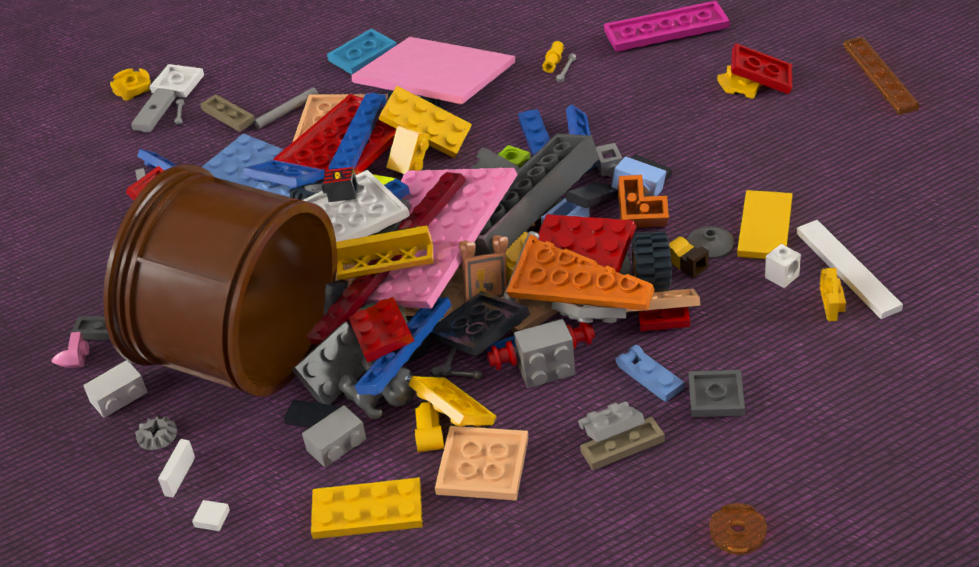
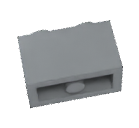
[302,406,366,467]

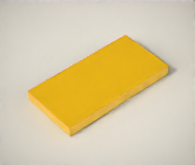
[737,190,793,259]

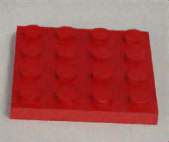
[538,214,636,273]

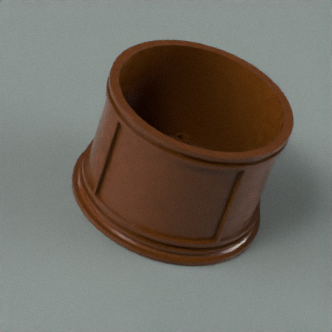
[103,164,337,397]

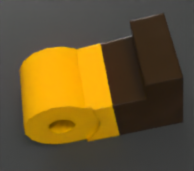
[669,237,709,279]

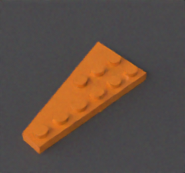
[506,234,655,311]

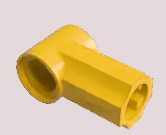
[415,402,444,453]

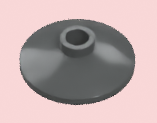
[687,226,734,259]

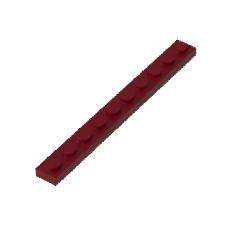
[306,172,466,345]

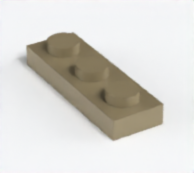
[200,94,255,132]
[580,417,665,470]

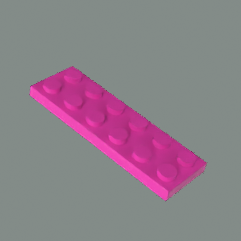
[604,1,730,52]

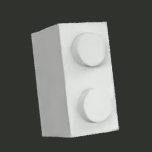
[83,360,148,418]

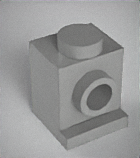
[595,143,623,177]

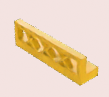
[336,226,434,280]

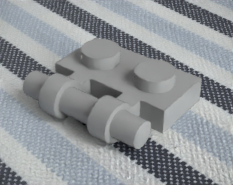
[578,401,645,442]

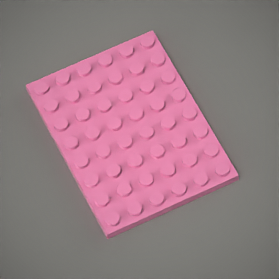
[362,168,518,308]

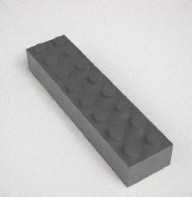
[473,134,599,257]

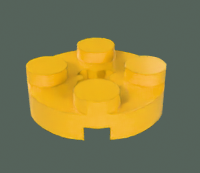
[110,68,151,100]

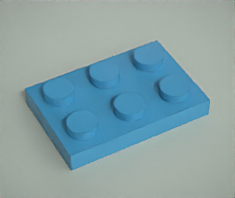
[327,29,397,75]

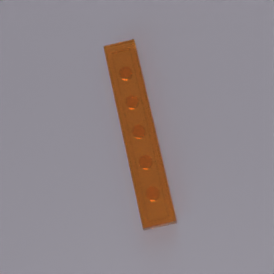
[844,36,920,115]

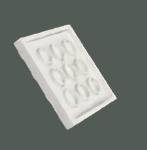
[303,170,410,242]

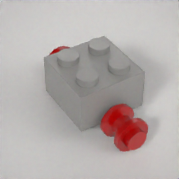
[487,319,595,388]

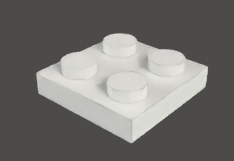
[150,64,204,98]

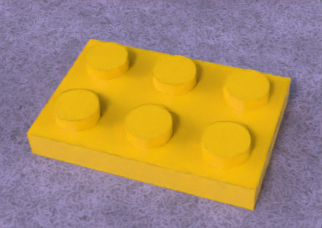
[408,376,497,427]

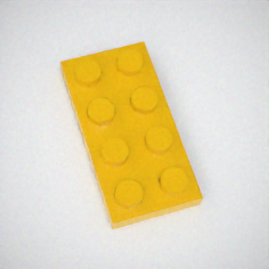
[379,86,472,159]
[311,478,422,539]

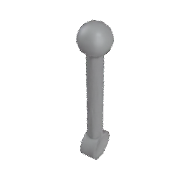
[556,54,576,82]
[175,99,185,125]

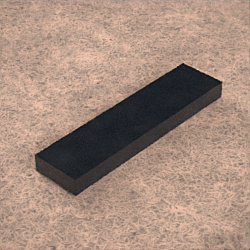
[566,181,618,208]

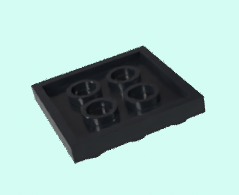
[429,291,530,356]

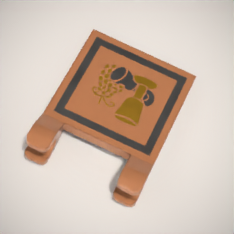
[459,235,508,303]

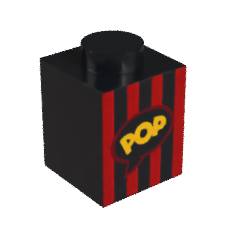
[321,167,359,202]

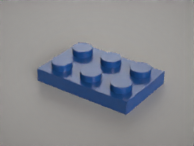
[244,160,325,189]

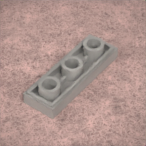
[131,88,176,132]

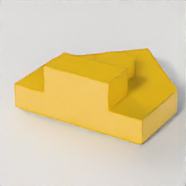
[717,65,762,99]
[819,267,846,322]

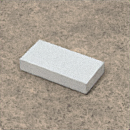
[158,439,195,497]

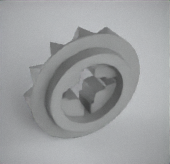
[135,415,177,450]

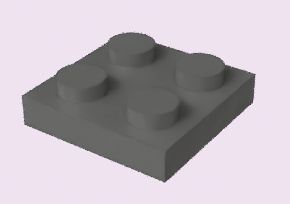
[689,370,745,417]

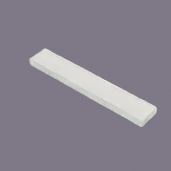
[797,220,903,319]

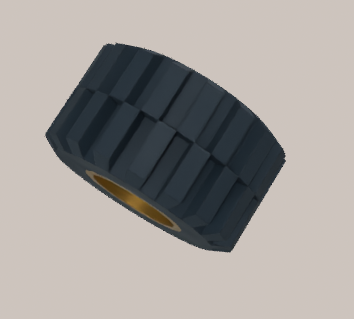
[632,231,672,292]

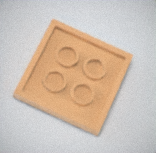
[435,426,528,501]

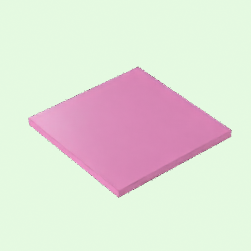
[352,37,515,104]

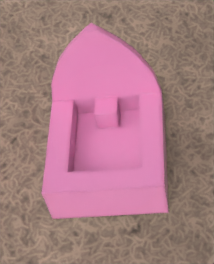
[52,332,89,368]

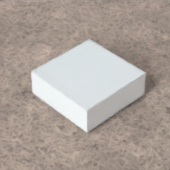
[192,500,230,531]

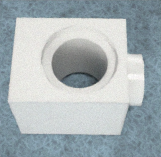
[765,244,801,288]

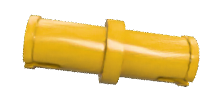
[542,41,564,73]

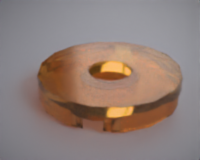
[709,503,767,555]

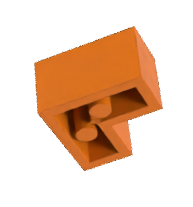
[618,175,669,228]

